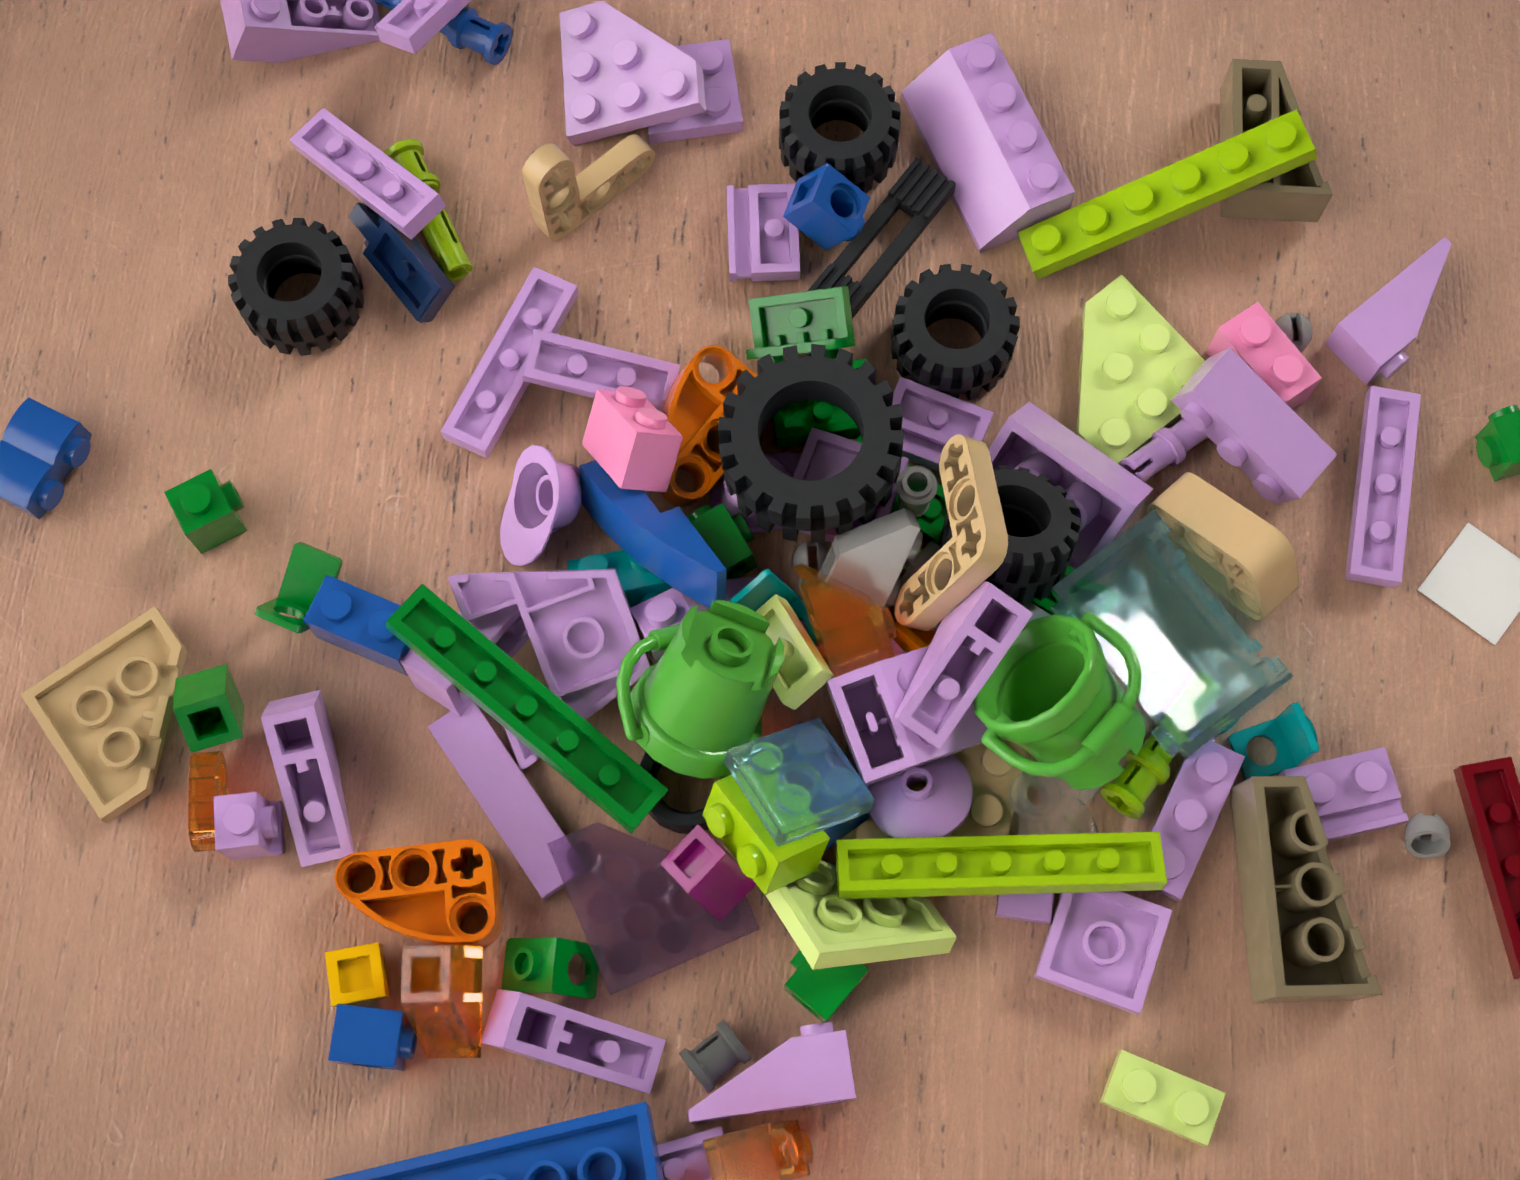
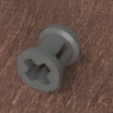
[679,1020,751,1093]

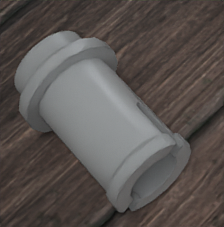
[896,466,938,518]

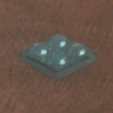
[724,718,875,847]

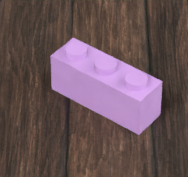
[1171,348,1337,505]

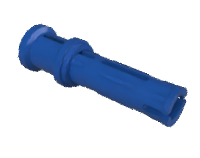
[375,0,512,65]

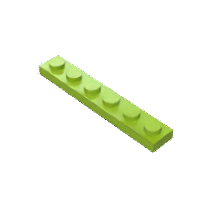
[1017,109,1317,280]
[835,832,1167,899]

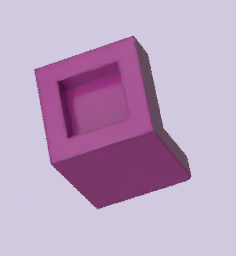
[660,824,756,920]

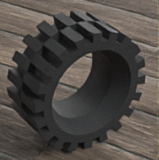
[718,344,904,543]

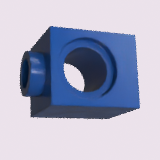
[783,163,870,250]
[328,1004,418,1071]

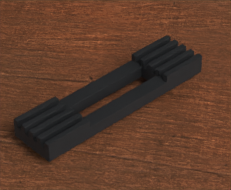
[808,157,956,319]

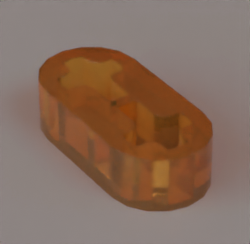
[188,751,228,852]

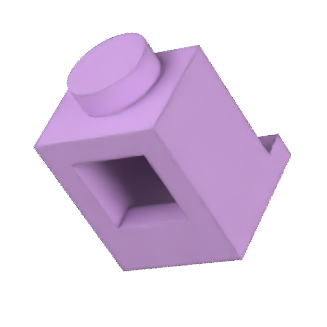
[213,792,285,860]

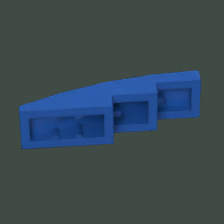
[579,460,726,608]

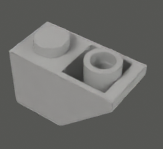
[815,508,923,622]

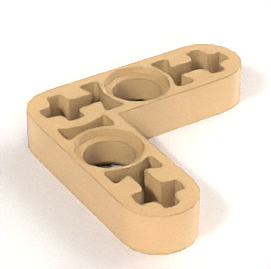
[522,134,656,241]
[895,434,1008,631]

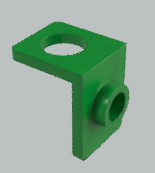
[255,542,343,633]
[501,937,601,999]

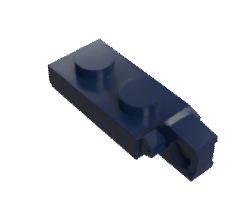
[349,202,455,323]

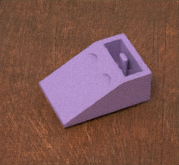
[220,0,380,63]
[827,646,988,786]

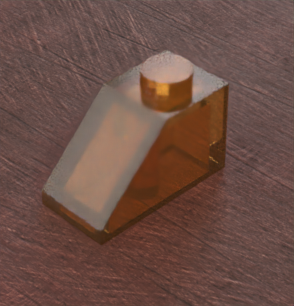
[793,564,897,678]

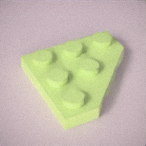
[1076,274,1205,465]
[765,860,957,970]

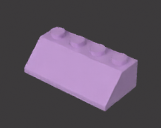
[901,33,1075,253]

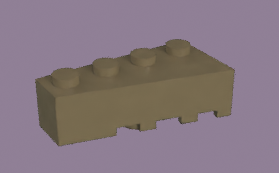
[1230,776,1383,1003]

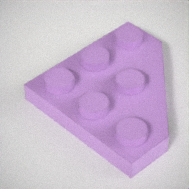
[560,1,706,146]

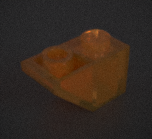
[401,945,483,1059]
[703,1119,813,1180]

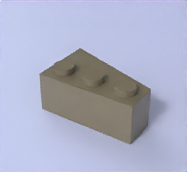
[1220,59,1333,222]

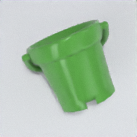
[616,600,785,779]
[973,612,1146,790]

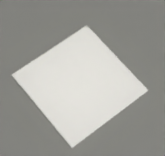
[1418,522,1520,645]

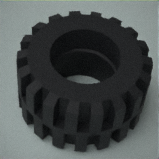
[779,62,901,193]
[228,218,364,356]
[891,264,1020,400]
[938,465,1081,605]

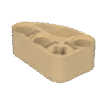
[1147,472,1300,622]

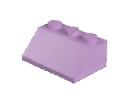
[989,401,1153,577]

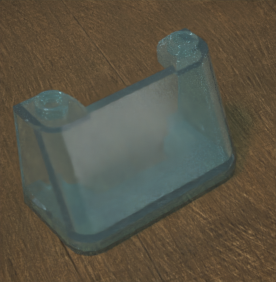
[1051,510,1294,759]

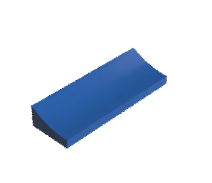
[325,1101,664,1180]

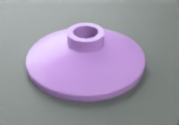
[866,754,973,838]

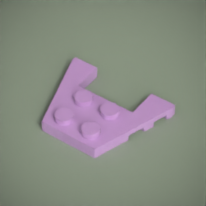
[448,569,652,770]

